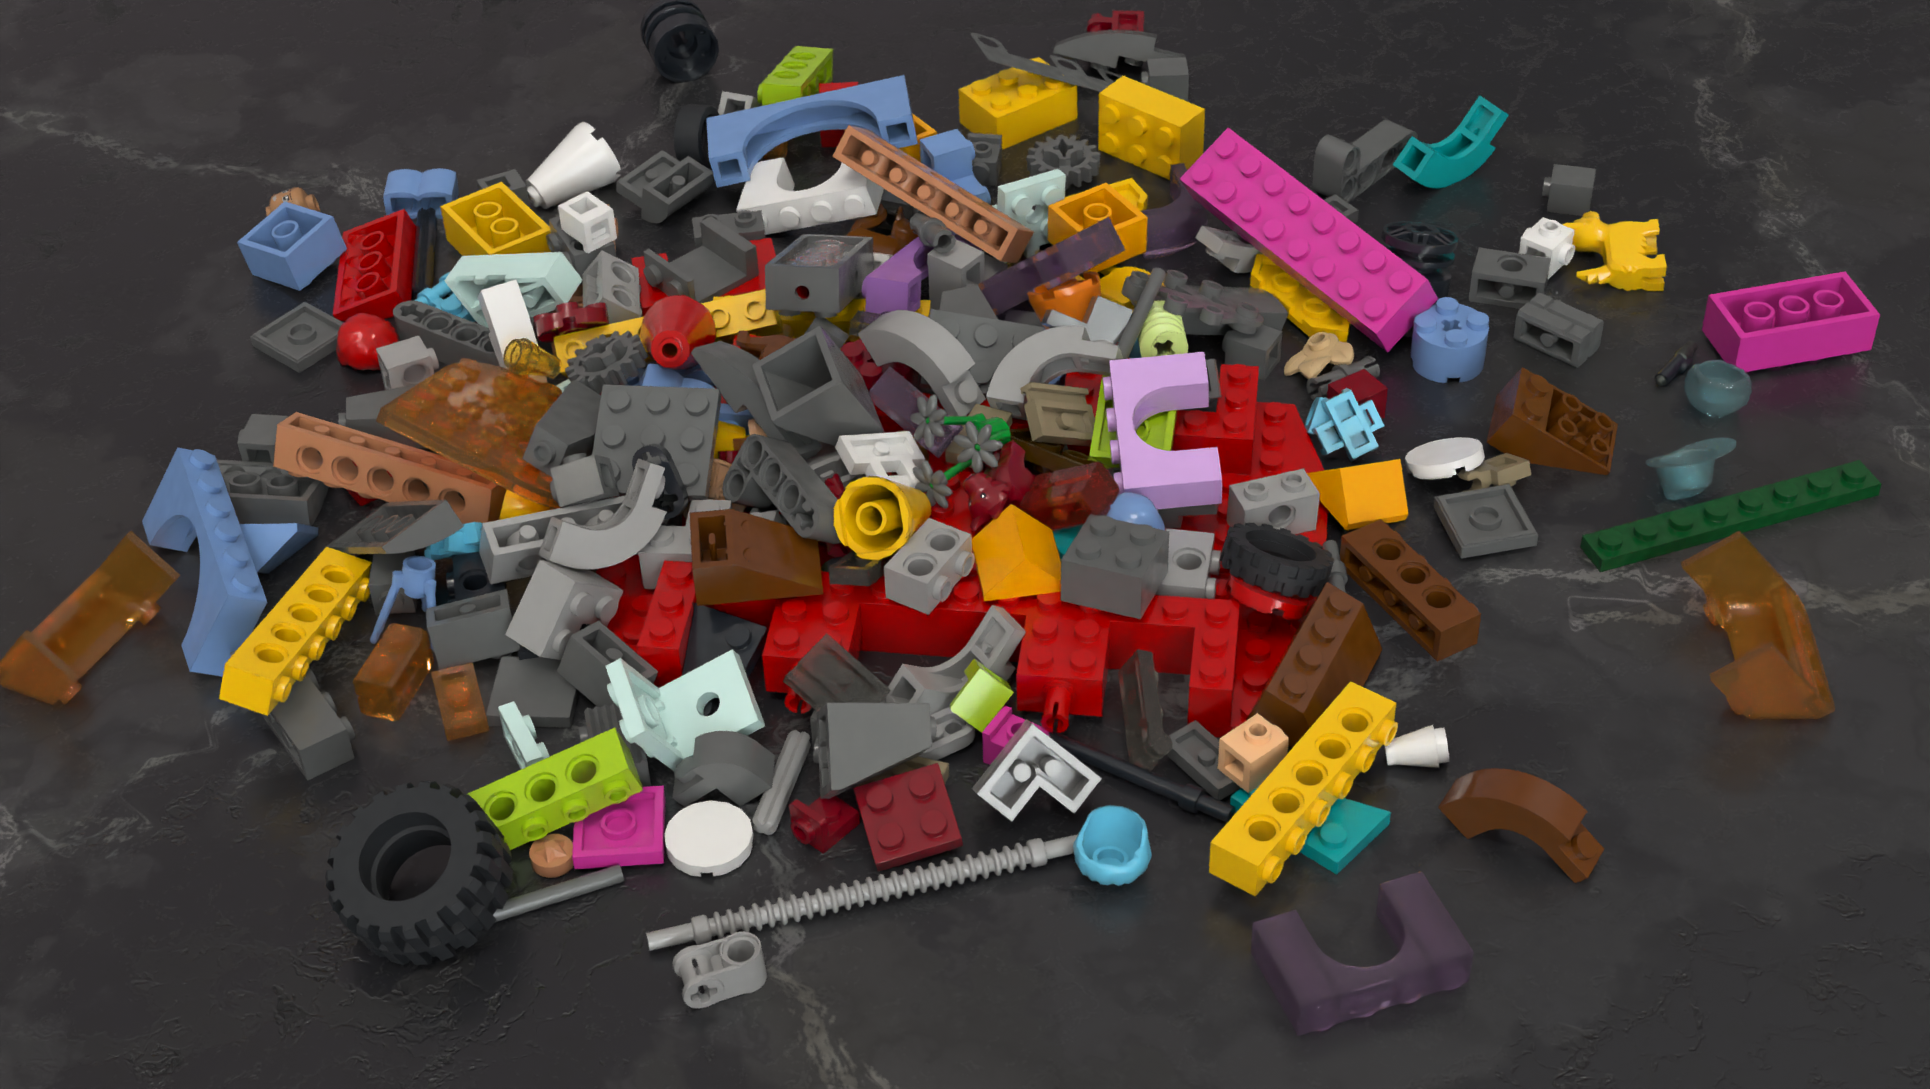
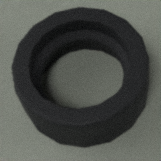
[674,104,719,169]

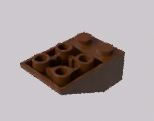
[1486,367,1618,475]
[689,509,823,606]

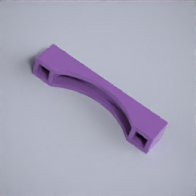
[862,227,982,315]

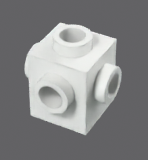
[1519,217,1575,279]

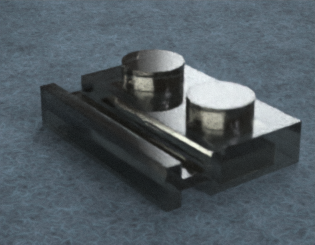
[783,633,891,712]

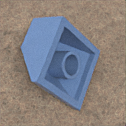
[240,523,318,573]

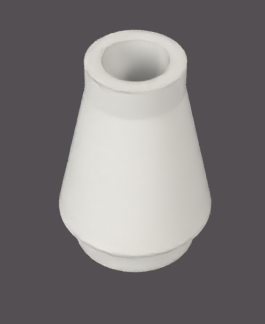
[1385,725,1450,768]

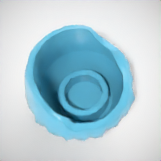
[1073,805,1152,886]

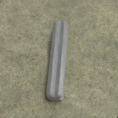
[752,730,811,835]

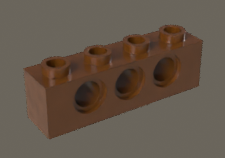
[1340,519,1481,662]

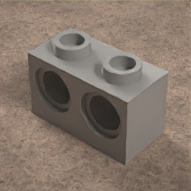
[582,250,642,324]
[376,336,440,390]
[884,518,975,615]

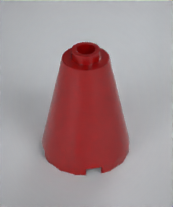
[641,295,716,370]

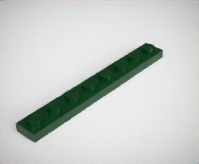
[1580,460,1882,572]

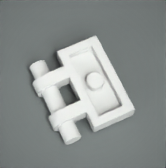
[835,431,925,488]

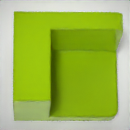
[949,658,1014,733]

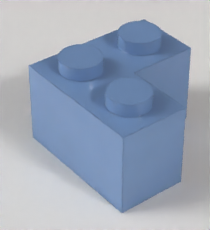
[920,129,991,205]

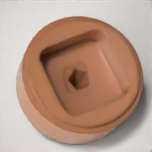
[529,834,574,878]

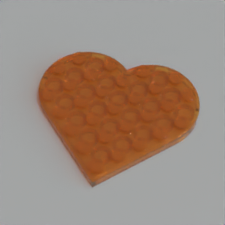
[376,358,562,509]

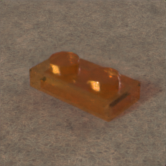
[431,663,489,741]

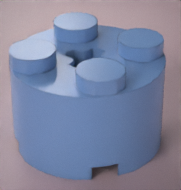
[1411,297,1489,383]

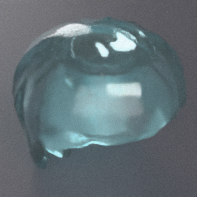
[1684,360,1752,417]

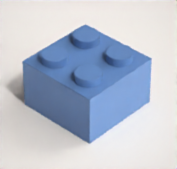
[237,201,347,291]

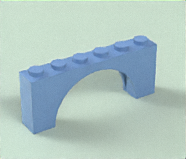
[707,75,918,188]
[142,447,267,677]

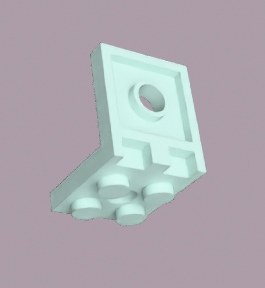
[993,169,1066,265]
[606,649,765,772]

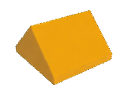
[1307,459,1408,530]
[972,504,1061,601]

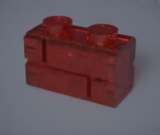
[1020,462,1120,531]

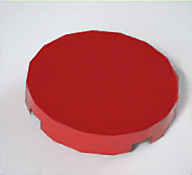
[1225,574,1309,620]

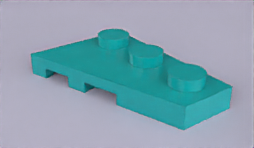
[1230,786,1391,875]

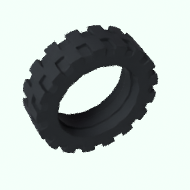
[1219,522,1334,598]

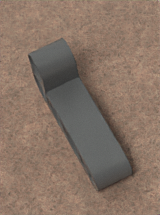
[1312,120,1418,203]
[393,301,537,382]
[722,434,841,544]

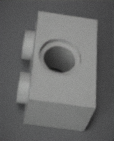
[1227,468,1320,535]
[1155,528,1221,599]

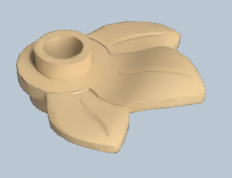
[1284,332,1354,380]

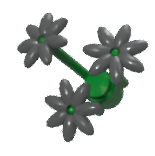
[910,395,1011,509]

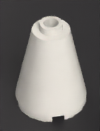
[526,122,621,209]

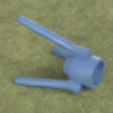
[370,556,436,651]

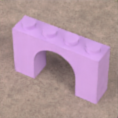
[1103,352,1222,509]

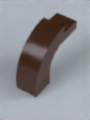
[1438,768,1604,883]

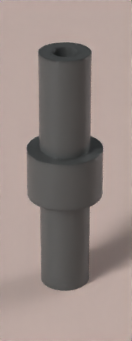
[1322,540,1348,593]

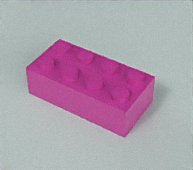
[1702,272,1880,374]

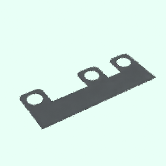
[971,33,1122,92]

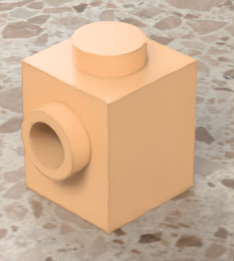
[1217,713,1289,793]

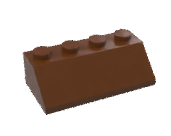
[1247,582,1382,747]

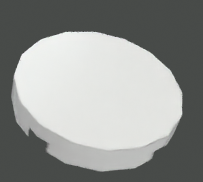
[1405,437,1485,480]
[664,801,753,877]

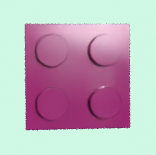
[572,786,665,869]

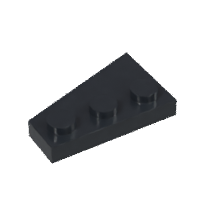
[682,603,769,716]

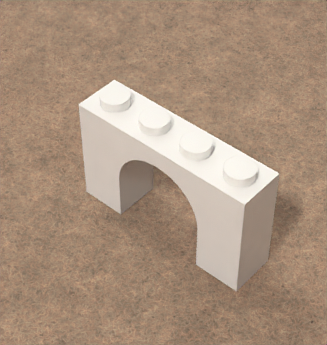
[736,157,884,235]

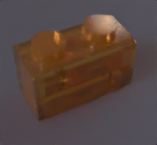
[353,623,434,721]

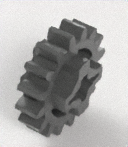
[1027,135,1100,189]
[565,331,648,394]

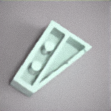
[444,252,582,328]

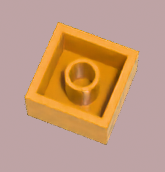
[1048,183,1148,272]

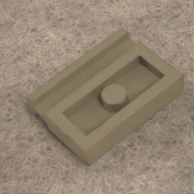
[1020,382,1095,447]

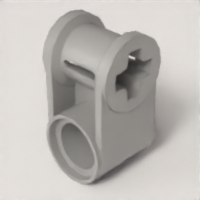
[673,932,767,1008]

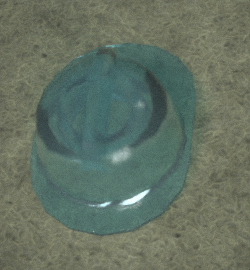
[1646,438,1737,500]

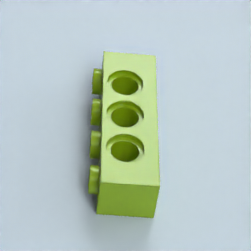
[757,46,833,106]
[468,727,643,850]

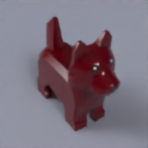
[963,440,1065,532]

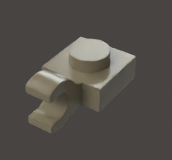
[1458,453,1531,492]

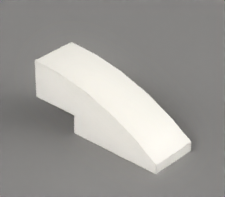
[477,280,550,404]

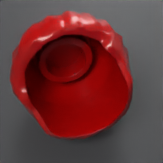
[336,313,400,371]

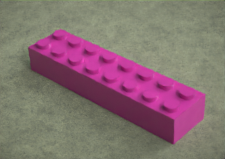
[1180,128,1438,353]

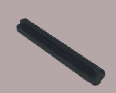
[412,207,437,299]

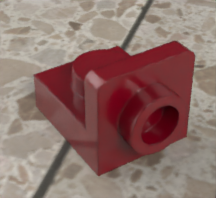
[789,796,860,854]

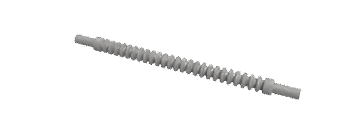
[646,834,1078,951]

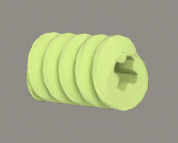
[1138,300,1188,357]

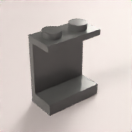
[643,216,759,303]

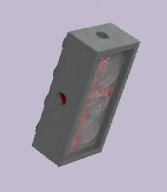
[765,234,873,318]

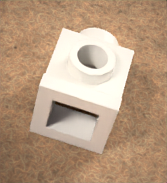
[558,191,617,253]

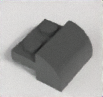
[616,150,714,223]

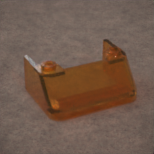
[1681,530,1835,719]
[0,531,180,705]

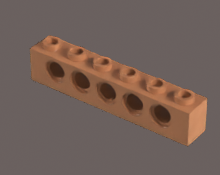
[832,125,1034,263]
[273,412,508,524]

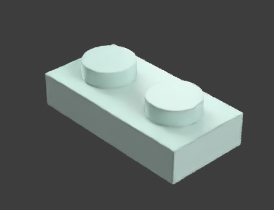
[498,701,550,769]

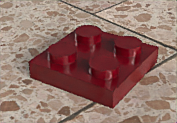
[853,763,963,872]

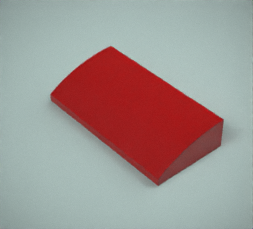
[333,209,416,321]

